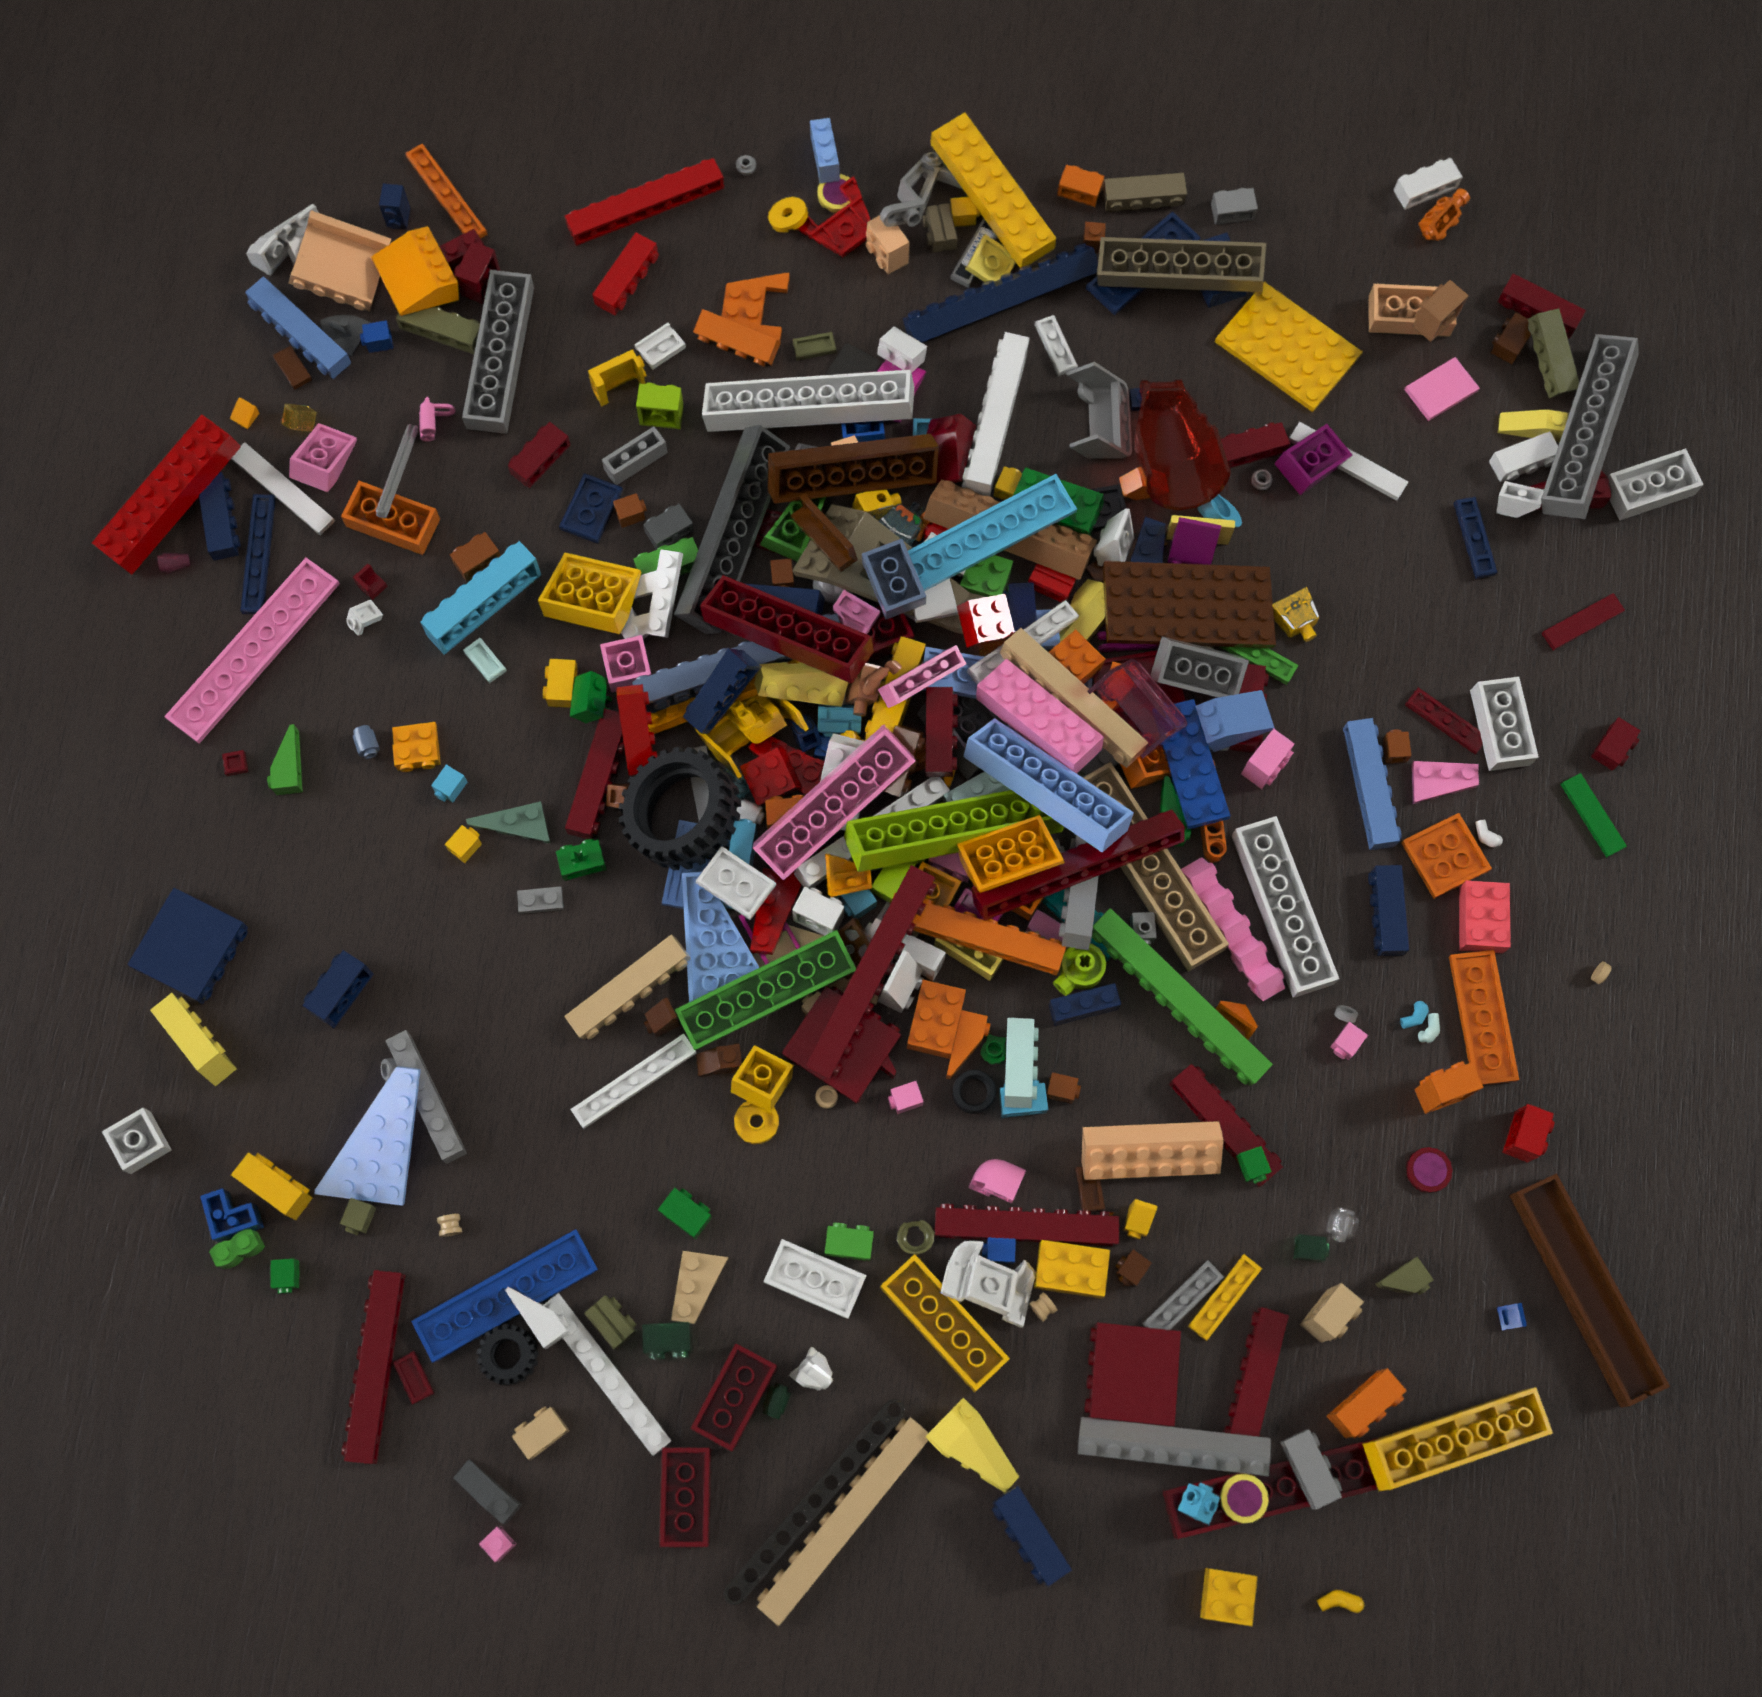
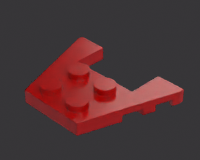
[796,176,870,257]

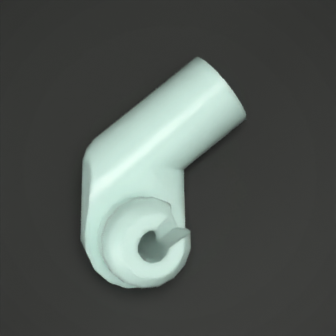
[1418,1013,1440,1043]

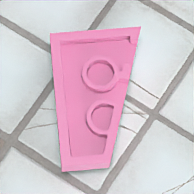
[1412,761,1479,805]

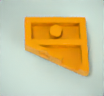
[825,853,872,897]

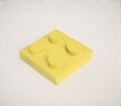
[965,234,1015,282]

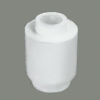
[736,799,766,825]

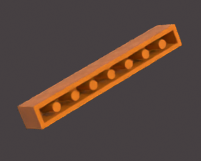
[892,893,1066,976]

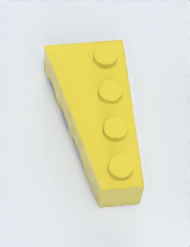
[754,662,848,707]
[150,993,237,1087]

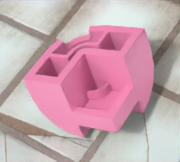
[969,1159,1026,1203]

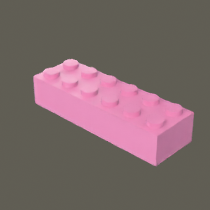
[976,659,1104,774]

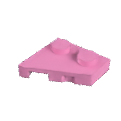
[833,590,881,634]

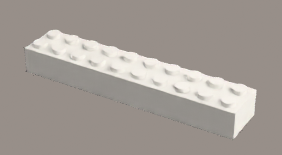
[702,370,914,432]

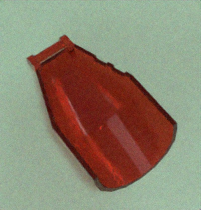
[1134,380,1231,511]

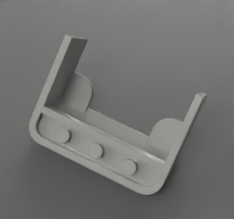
[1067,362,1132,459]

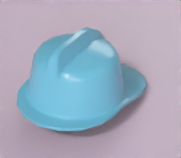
[1197,488,1242,527]

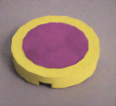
[818,174,850,213]
[1220,1474,1268,1523]

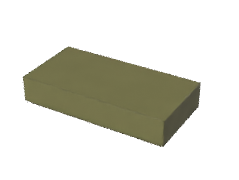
[792,332,836,361]

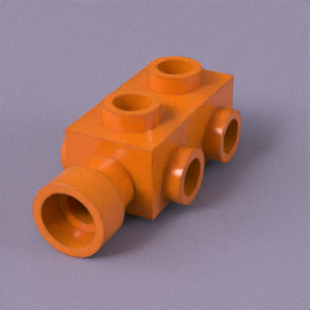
[1418,188,1470,241]

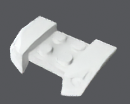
[940,1241,1036,1328]

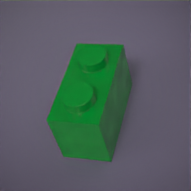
[658,1188,712,1240]

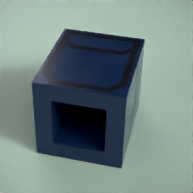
[789,714,822,752]

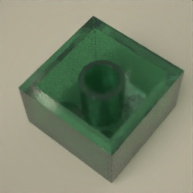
[642,1322,693,1360]

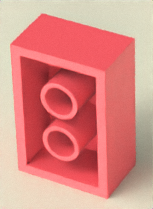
[1459,880,1511,953]

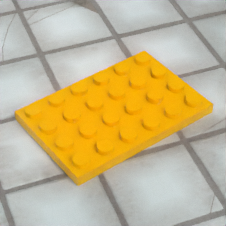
[1215,282,1362,412]

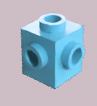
[1178,1483,1220,1525]

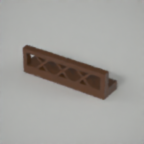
[791,493,858,572]

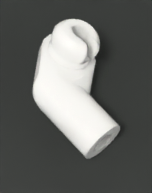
[1475,820,1503,848]

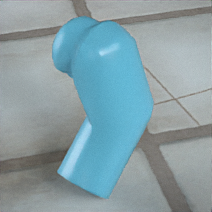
[1400,1001,1429,1029]

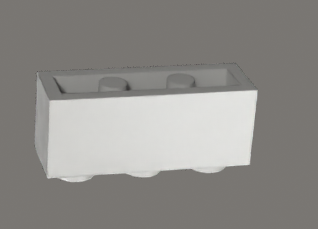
[1394,158,1462,210]
[1489,431,1558,482]

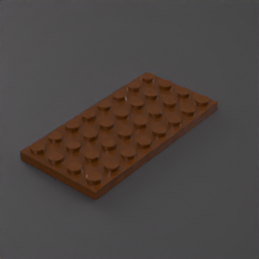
[1103,561,1276,648]

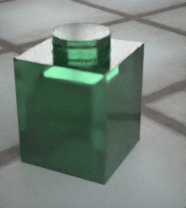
[1293,1234,1330,1263]

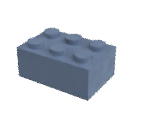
[862,539,927,619]

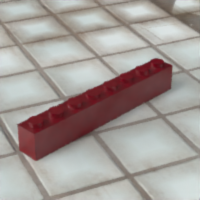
[934,1204,1119,1246]
[342,1270,405,1464]

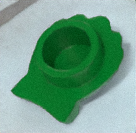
[981,1034,1006,1065]

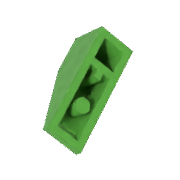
[267,724,303,795]

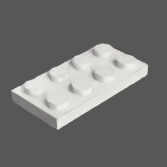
[764,1239,866,1319]

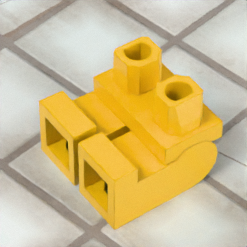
[728,695,787,744]

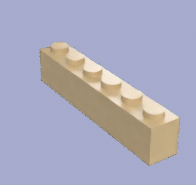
[564,935,691,1040]

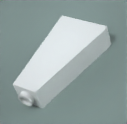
[865,918,946,981]

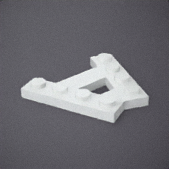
[621,550,683,639]

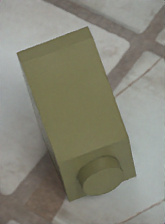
[1376,1257,1433,1295]

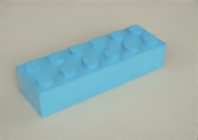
[420,541,541,655]

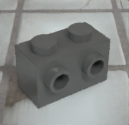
[643,504,694,550]

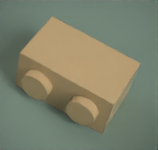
[512,1407,569,1460]

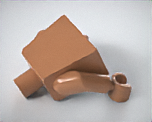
[845,660,902,716]

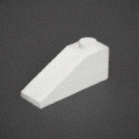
[505,1287,570,1349]

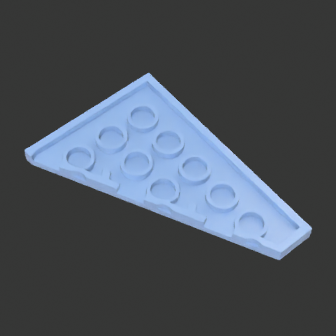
[682,872,759,1002]
[315,1066,421,1205]

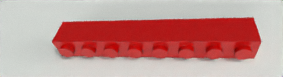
[565,158,724,246]

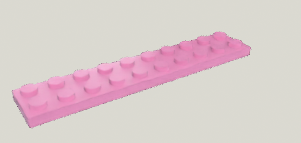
[164,558,340,744]

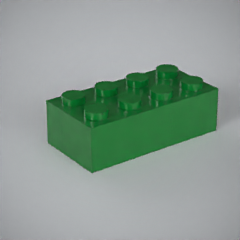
[1013,467,1104,536]

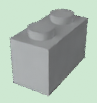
[1211,188,1258,225]

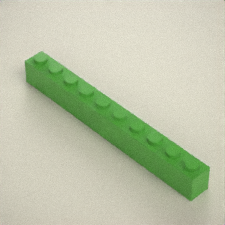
[1091,908,1273,1086]

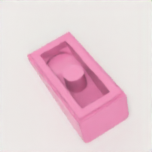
[1026,909,1067,951]

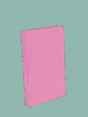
[1405,357,1480,421]

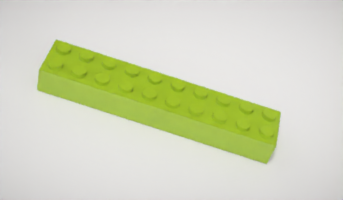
[844,790,1064,872]

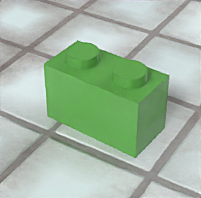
[825,1223,874,1261]

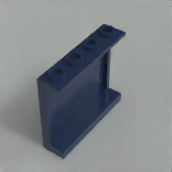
[127,888,248,1005]

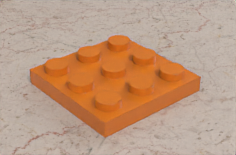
[1401,813,1492,899]

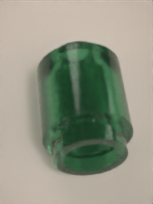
[762,1383,791,1420]

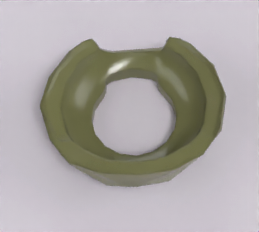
[897,1220,935,1255]

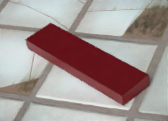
[1542,593,1625,651]
[1405,687,1483,755]

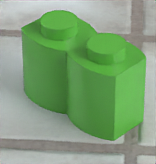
[209,1229,265,1269]

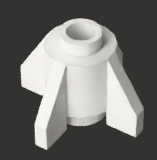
[789,1347,833,1390]

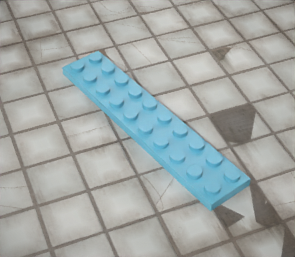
[908,474,1077,591]

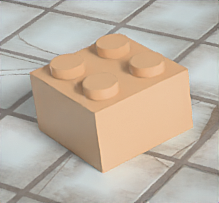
[865,216,909,274]

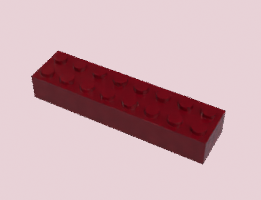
[700,575,874,684]

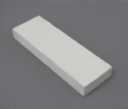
[1035,315,1078,376]

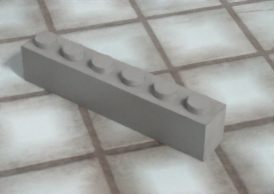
[1059,835,1098,950]
[385,1030,467,1164]

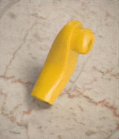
[1316,1590,1364,1613]

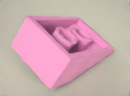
[289,423,357,492]

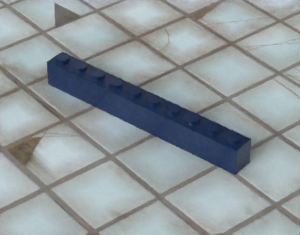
[902,244,1098,342]

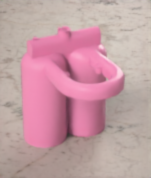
[419,397,455,442]

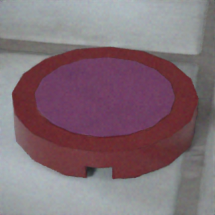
[1406,1147,1453,1193]

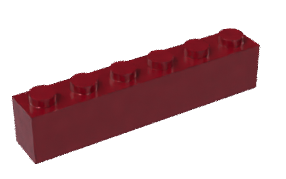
[565,708,625,839]
[1169,1064,1283,1187]
[1223,1307,1289,1437]

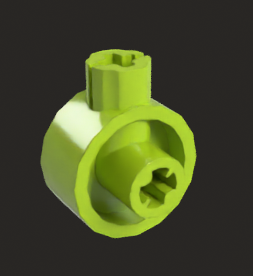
[1053,943,1106,996]

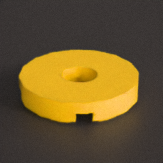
[768,197,808,233]
[734,1101,779,1144]

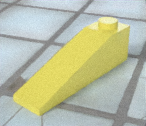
[1059,579,1106,642]
[926,1398,1019,1493]

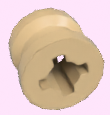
[437,1214,463,1237]
[1029,1292,1057,1322]

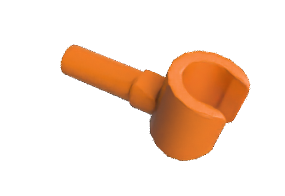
[915,512,933,542]

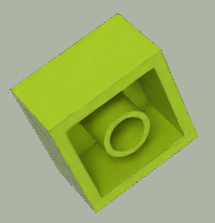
[636,383,684,429]

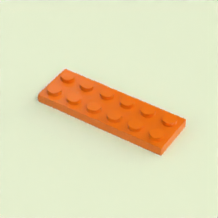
[1449,950,1519,1085]

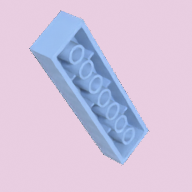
[963,718,1134,852]

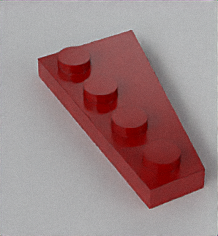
[748,736,824,796]
[750,868,802,955]

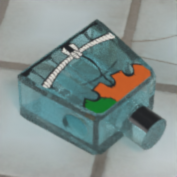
[878,502,923,547]

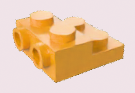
[392,722,441,772]

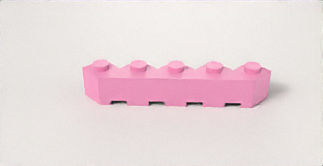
[1181,857,1285,1001]

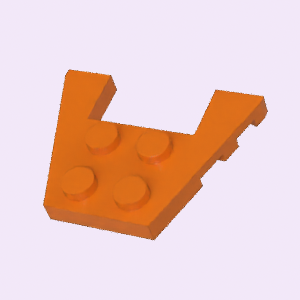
[722,273,790,348]

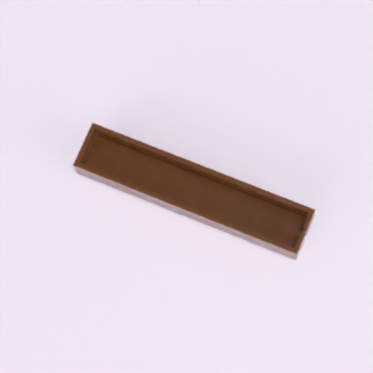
[1509,1173,1670,1408]

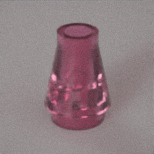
[157,553,190,573]

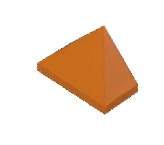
[1215,1001,1258,1040]

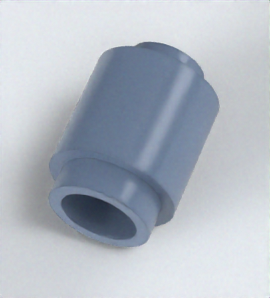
[353,725,380,759]

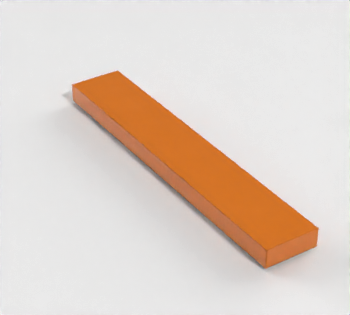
[405,143,488,239]

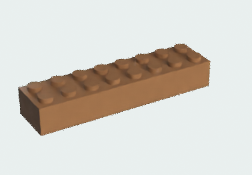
[923,479,1097,580]

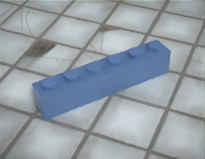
[245,276,351,379]
[1343,718,1401,850]

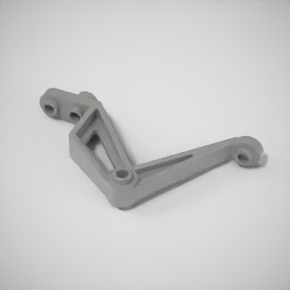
[880,152,1025,227]

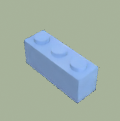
[810,118,840,183]

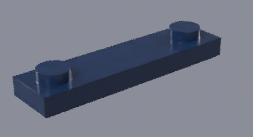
[1454,497,1498,579]

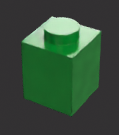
[1236,1146,1272,1184]
[271,1259,299,1294]

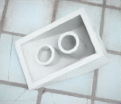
[878,950,924,1013]

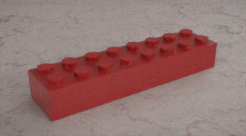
[92,414,241,575]

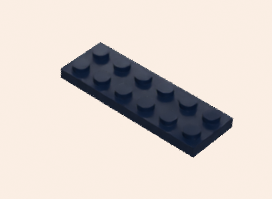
[1086,212,1201,315]

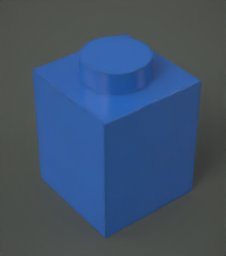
[360,320,394,353]
[982,1237,1016,1264]

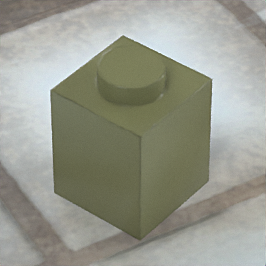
[340,1198,376,1236]

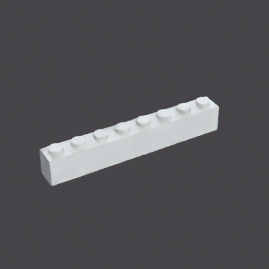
[794,777,950,889]

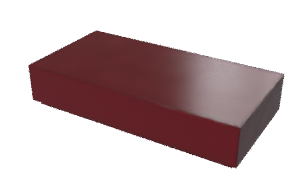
[392,1351,435,1405]

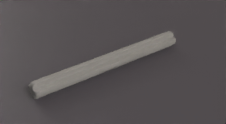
[376,424,418,518]

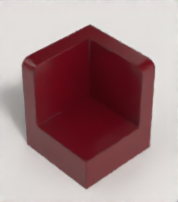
[353,564,388,600]

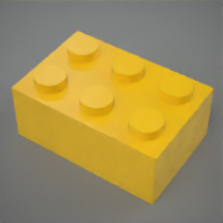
[231,1152,313,1220]
[1034,1240,1110,1299]

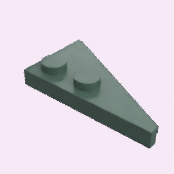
[466,801,550,844]

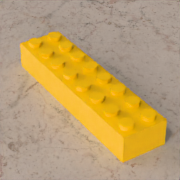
[931,112,1056,268]
[1363,1387,1553,1491]

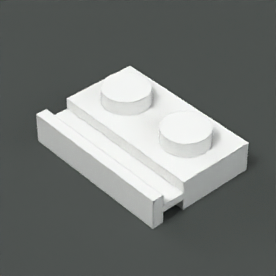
[635,323,686,370]

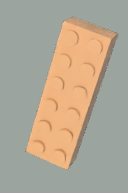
[1081,1121,1223,1180]

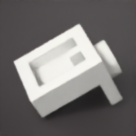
[346,599,383,636]

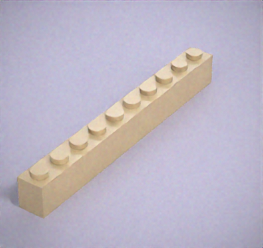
[757,1417,929,1626]

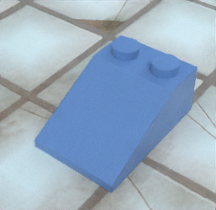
[1196,690,1275,752]

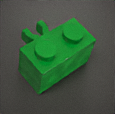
[570,671,612,723]
[556,839,607,881]

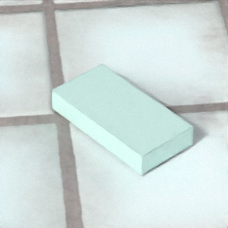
[463,638,507,683]

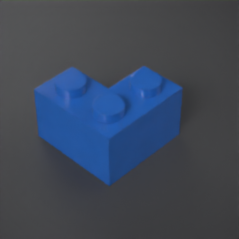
[200,1188,264,1243]

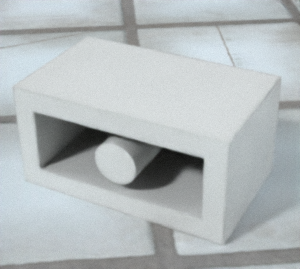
[877,327,927,373]

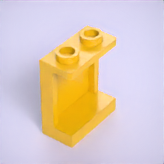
[588,349,647,406]

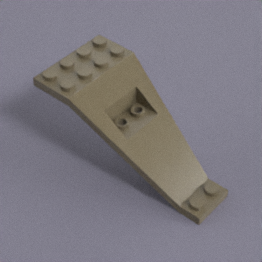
[792,504,986,634]

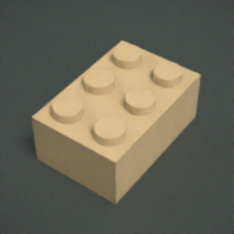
[1299,1283,1364,1343]

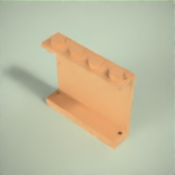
[289,210,391,311]

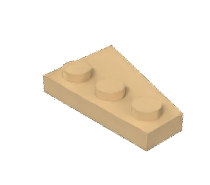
[671,1251,728,1324]

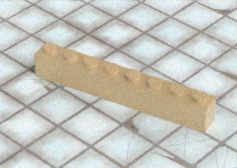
[1000,628,1149,768]

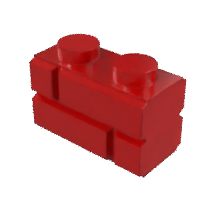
[1027,563,1077,603]

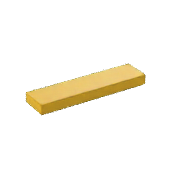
[1188,1254,1262,1341]

